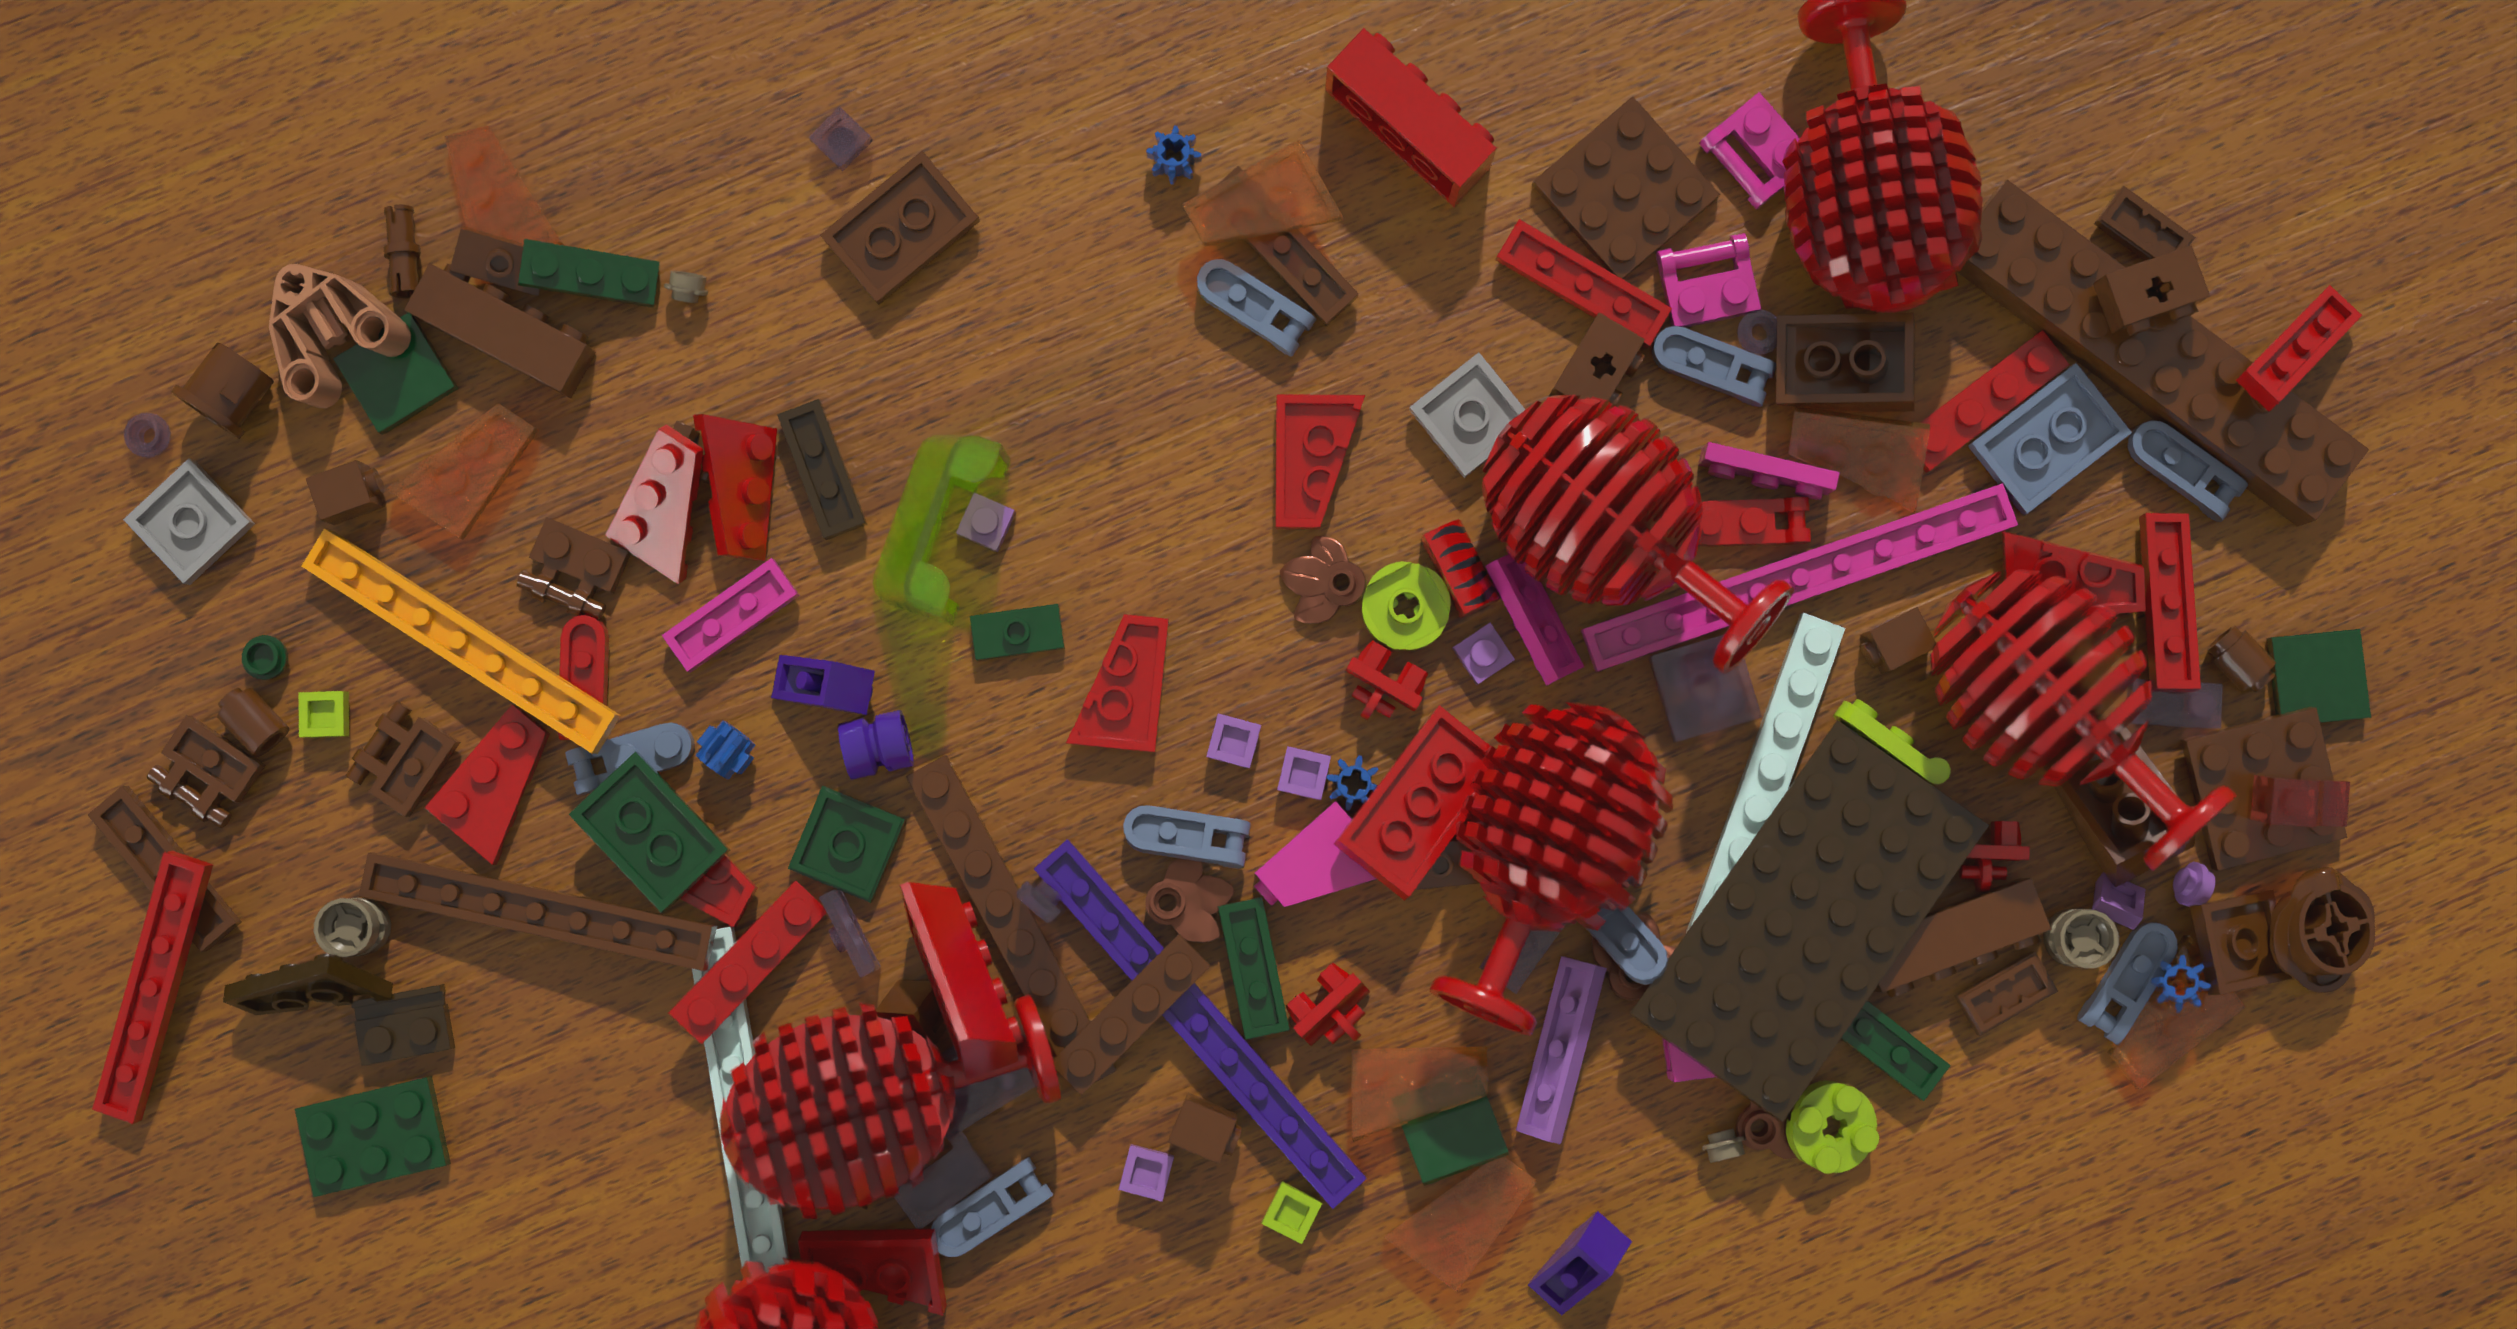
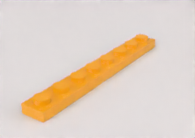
[301,528,621,754]

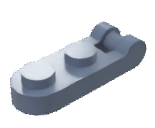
[1197,259,1316,357]
[1651,326,1777,407]
[2128,421,2248,522]
[565,723,695,796]
[1123,805,1251,869]
[1586,906,1669,985]
[2077,923,2177,1045]
[931,1157,1053,1257]

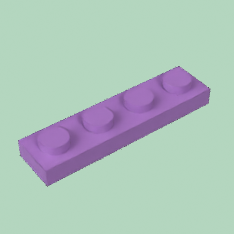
[1516,956,1607,1144]

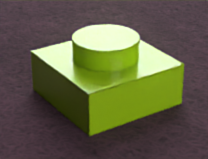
[298,691,349,738]
[1261,1181,1322,1244]

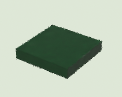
[333,313,458,435]
[2266,629,2371,723]
[788,786,906,903]
[1392,1068,1509,1186]

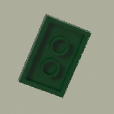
[569,752,731,913]
[295,1076,451,1197]

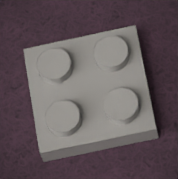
[1409,352,1526,478]
[123,458,255,585]

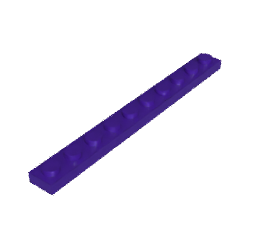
[1034,839,1367,1209]

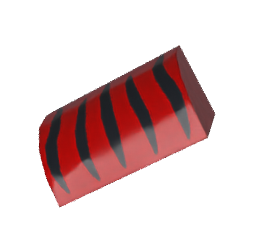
[1421,519,1501,619]

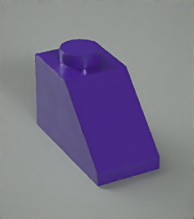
[771,655,875,715]
[1528,1211,1632,1315]

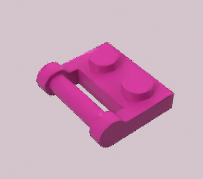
[1699,92,1800,210]
[1657,233,1761,328]

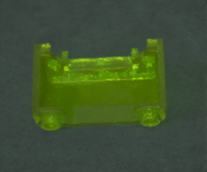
[873,435,1011,626]

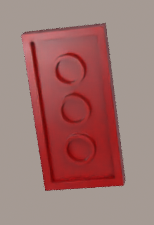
[1333,705,1490,901]

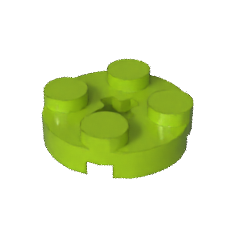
[1361,561,1451,651]
[1785,1080,1879,1174]

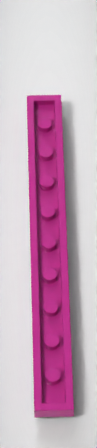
[1581,483,2018,672]

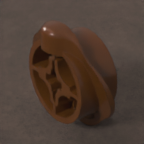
[2270,867,2375,993]

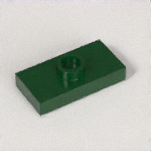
[970,604,1065,661]

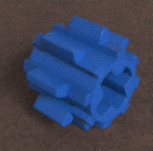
[1146,126,1202,185]
[696,720,756,780]
[1326,755,1379,811]
[2151,955,2211,1013]

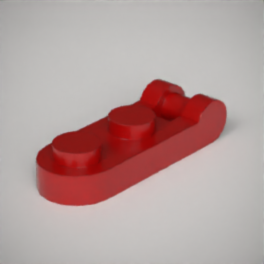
[1699,497,1811,547]
[558,615,609,740]

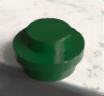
[242,635,288,680]

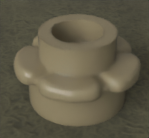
[664,271,708,303]
[1702,1128,1746,1163]

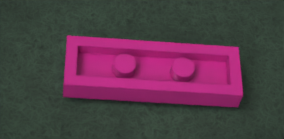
[1698,442,1840,500]
[1485,554,1584,686]
[662,558,800,673]

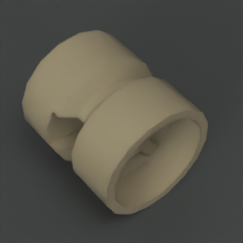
[314,898,391,957]
[2043,909,2119,968]

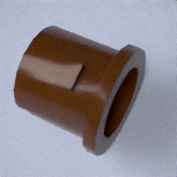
[171,342,274,439]

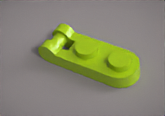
[1833,699,1951,785]

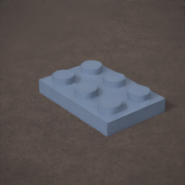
[1968,363,2132,515]

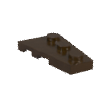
[223,954,393,1015]

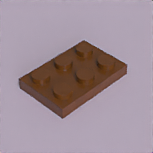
[820,151,980,305]

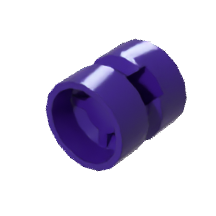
[838,710,914,780]

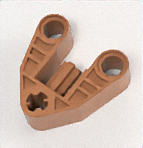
[269,264,411,408]

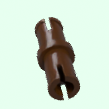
[384,204,421,298]

